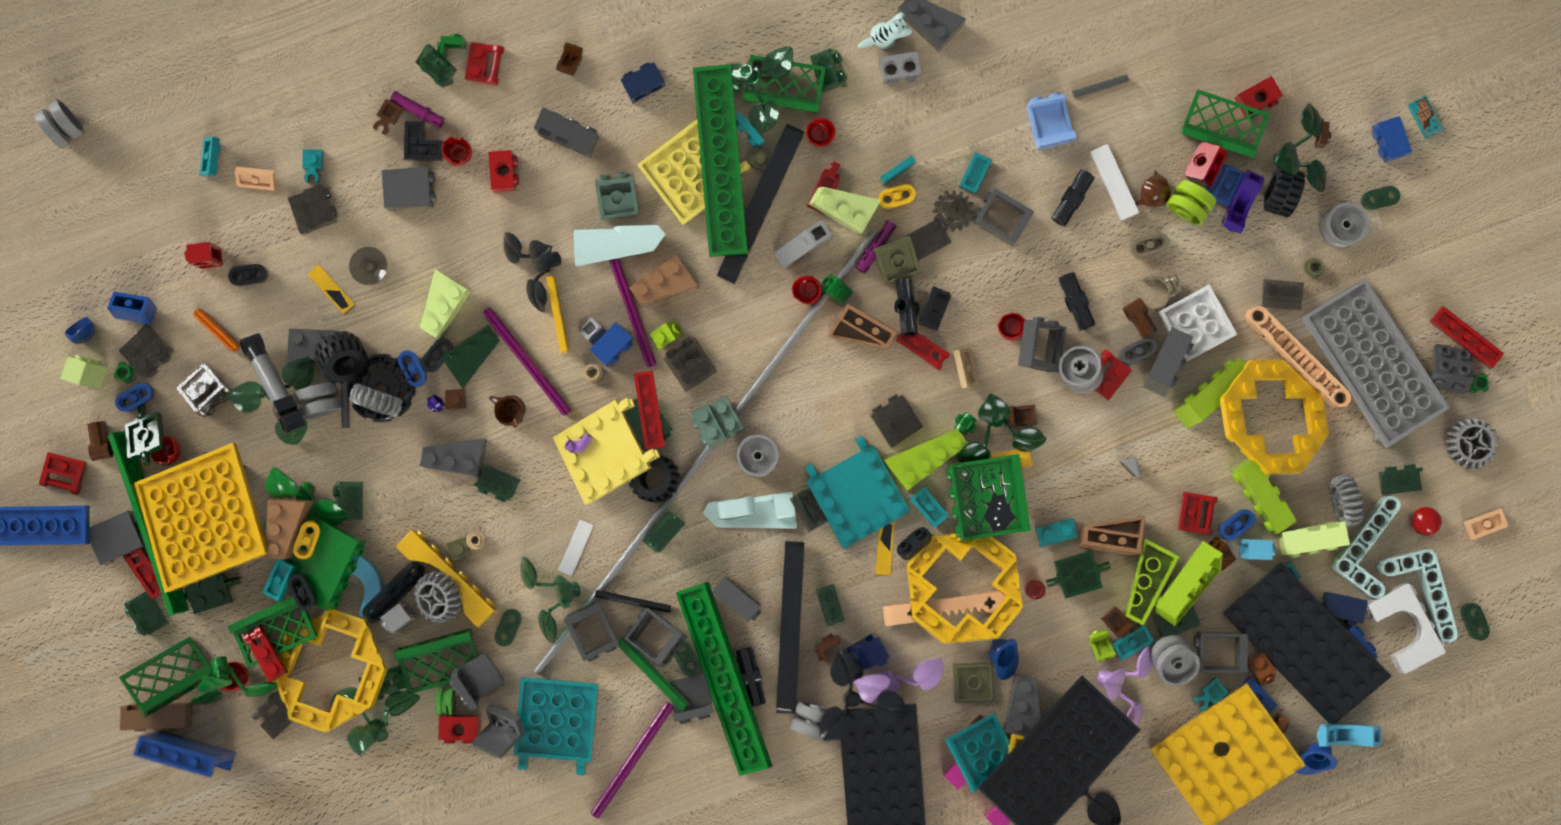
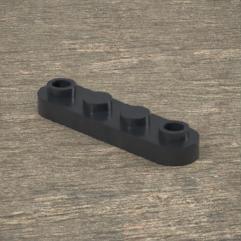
[362,561,425,623]

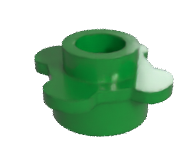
[114,362,136,384]
[1469,373,1489,393]

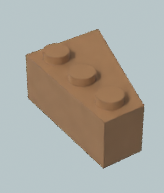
[629,255,699,306]
[828,303,898,349]
[265,498,314,560]
[1079,516,1145,557]
[120,702,192,732]

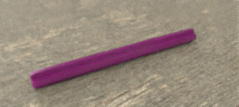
[609,258,656,367]
[483,307,571,416]
[591,702,673,818]

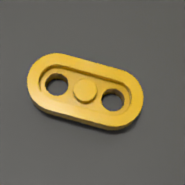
[878,184,916,209]
[293,520,320,559]

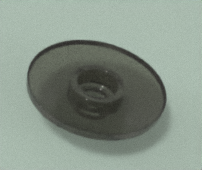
[349,247,388,285]

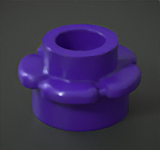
[427,394,445,412]

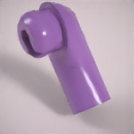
[565,433,593,453]

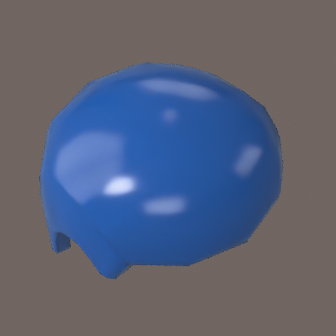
[64,317,96,344]

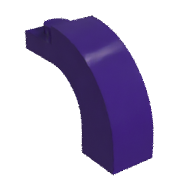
[1222,170,1264,234]

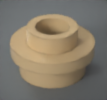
[583,363,603,382]
[466,530,486,550]

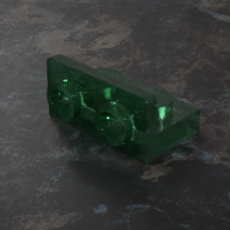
[415,44,457,88]
[810,48,847,93]
[1378,464,1423,495]
[474,465,521,503]
[332,481,363,520]
[816,584,844,627]
[123,591,169,636]

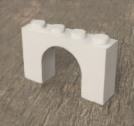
[1366,583,1446,674]

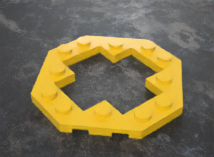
[1220,360,1329,474]
[907,534,1023,644]
[276,609,388,733]

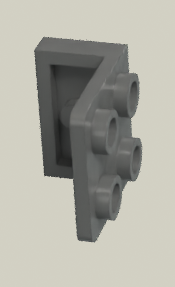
[1429,344,1474,394]
[450,653,505,711]
[670,674,714,724]
[472,704,525,758]

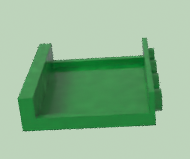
[285,509,367,611]

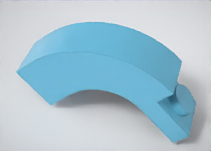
[352,555,384,617]
[1317,723,1382,747]

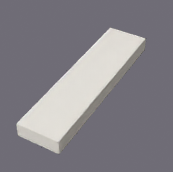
[1090,144,1139,221]

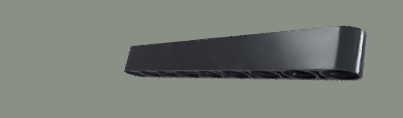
[717,124,804,284]
[776,541,805,714]

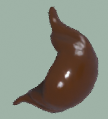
[1135,170,1171,207]
[489,395,526,428]

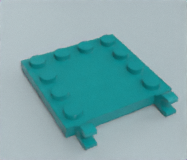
[805,436,910,549]
[514,677,599,775]

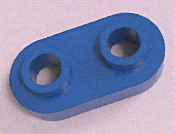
[398,350,427,387]
[115,383,154,412]
[1219,509,1255,540]

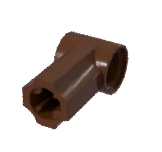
[1123,298,1157,339]
[87,421,114,461]

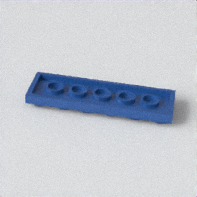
[0,505,90,545]

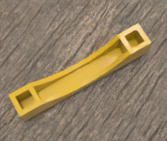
[395,530,497,627]

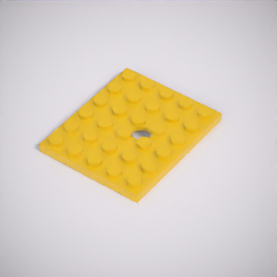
[1150,683,1305,825]

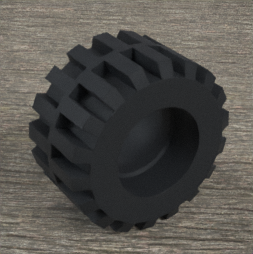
[1264,167,1305,218]
[314,332,368,384]
[629,454,681,503]

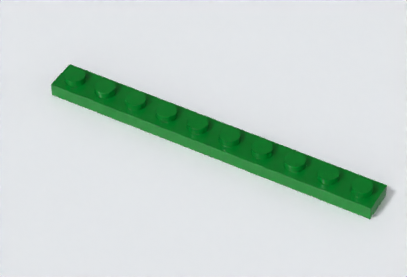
[108,431,189,616]

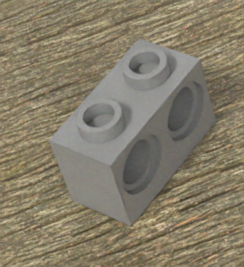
[879,51,921,86]
[381,602,418,633]

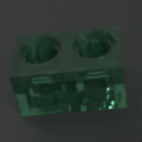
[358,665,407,701]

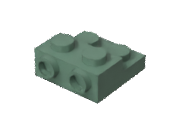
[595,172,639,220]
[690,396,745,448]

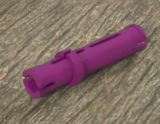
[390,91,445,129]
[856,220,897,274]

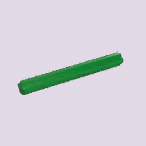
[617,637,690,711]

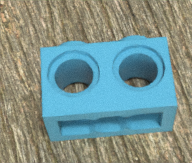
[1239,539,1276,560]

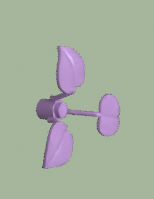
[1097,644,1152,726]
[854,657,943,704]

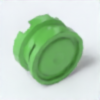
[435,688,456,716]

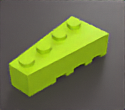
[1173,357,1246,429]
[883,429,969,491]
[1230,458,1297,534]
[1125,538,1180,626]
[1155,541,1223,626]

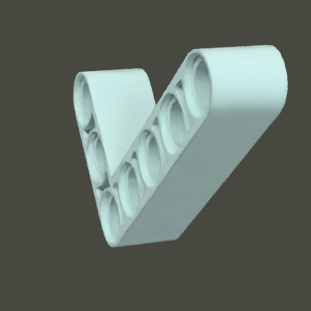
[1331,496,1401,599]
[1376,549,1458,642]

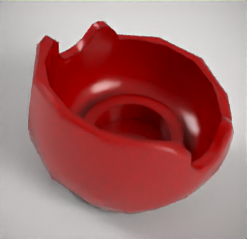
[806,118,836,147]
[441,136,473,166]
[791,275,822,304]
[997,312,1025,342]
[151,436,181,465]
[1411,507,1442,536]
[221,661,249,691]

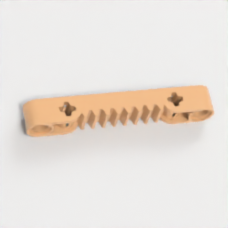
[1245,306,1351,408]
[882,591,1006,626]

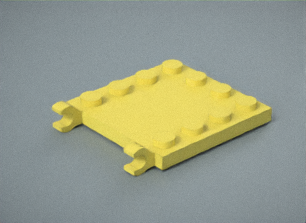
[637,120,751,226]
[553,398,660,505]

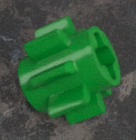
[953,412,978,436]

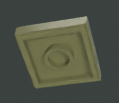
[874,236,921,285]
[953,662,994,703]

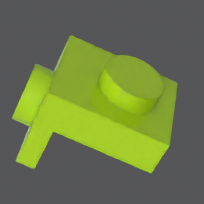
[650,320,684,350]
[1089,630,1116,663]

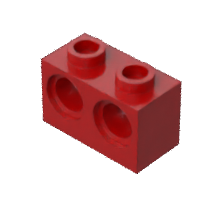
[185,242,223,269]

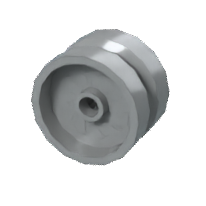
[34,99,85,149]
[1319,202,1369,248]
[1058,346,1104,394]
[293,382,342,420]
[736,434,779,477]
[1150,635,1200,686]
[790,701,831,741]

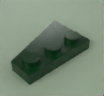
[440,325,500,388]

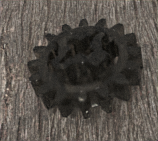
[932,190,975,232]

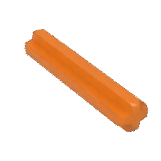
[193,308,240,353]

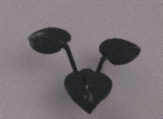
[503,232,561,312]
[820,651,909,740]
[1081,788,1121,825]

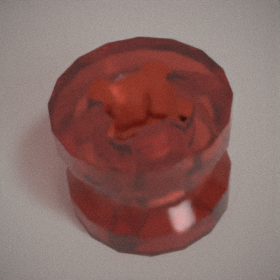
[1024,580,1046,600]

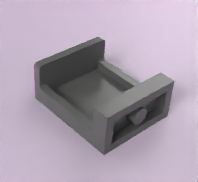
[382,167,436,211]
[90,511,145,565]

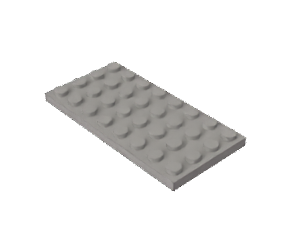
[1301,278,1450,448]

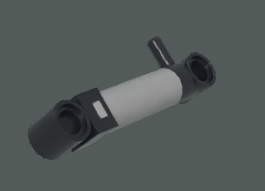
[239,333,305,434]

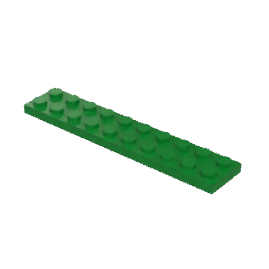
[693,64,748,257]
[676,581,773,776]

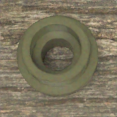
[1304,258,1324,277]

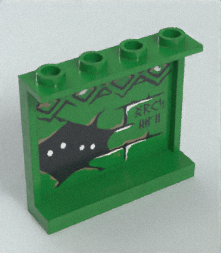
[946,454,1031,541]

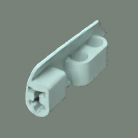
[574,225,666,266]
[703,492,797,529]

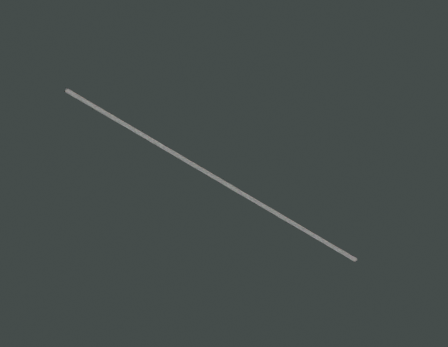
[534,230,877,675]

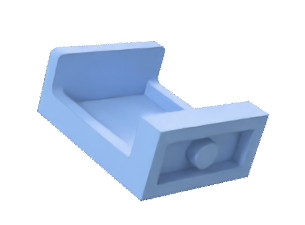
[1026,92,1077,150]

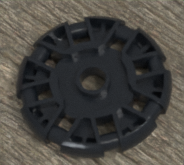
[347,354,416,422]

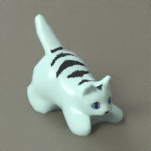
[858,12,912,50]

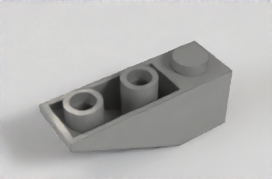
[773,219,832,269]

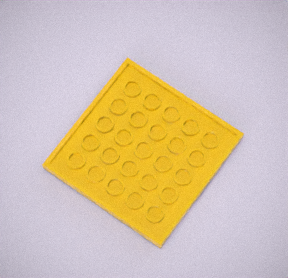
[134,443,269,593]

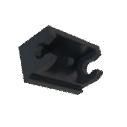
[918,286,952,331]

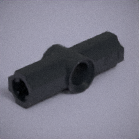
[1051,169,1095,227]
[1058,272,1096,331]
[894,278,920,337]
[736,646,766,707]

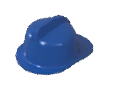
[988,639,1019,680]
[1296,743,1337,775]

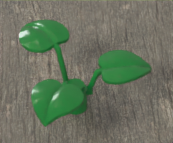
[265,467,350,529]
[190,656,278,705]

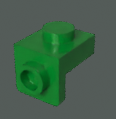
[437,34,467,59]
[821,274,853,306]

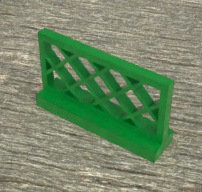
[743,55,826,113]
[1180,89,1270,158]
[228,596,318,668]
[394,628,478,695]
[119,637,213,718]

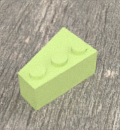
[809,187,881,234]
[420,269,471,339]
[60,355,108,389]
[1278,522,1350,558]

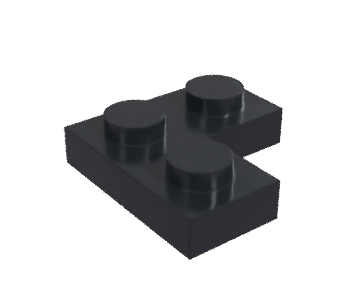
[404,121,443,161]

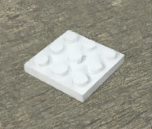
[1158,284,1237,362]

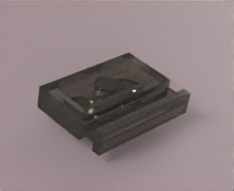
[905,218,952,261]
[1262,279,1304,311]
[790,488,828,532]

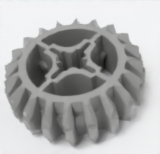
[349,384,403,417]
[1445,418,1500,470]
[1329,475,1365,527]
[413,571,463,624]

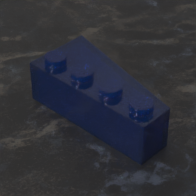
[843,632,890,670]

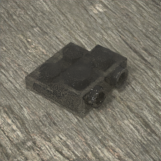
[288,184,338,235]
[119,324,175,378]
[663,337,718,392]
[176,362,232,418]
[870,394,923,448]

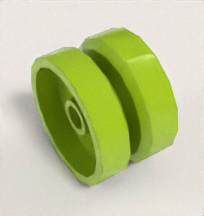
[1166,180,1217,226]

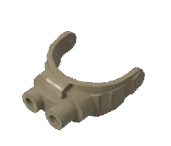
[1143,275,1183,312]

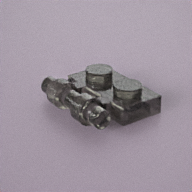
[251,691,293,739]

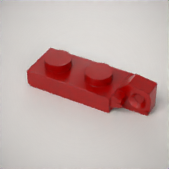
[806,161,841,215]

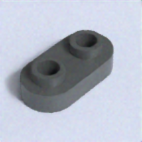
[1119,338,1157,365]

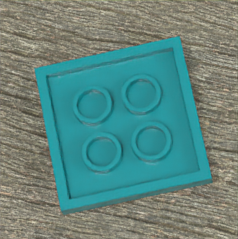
[944,713,1010,793]

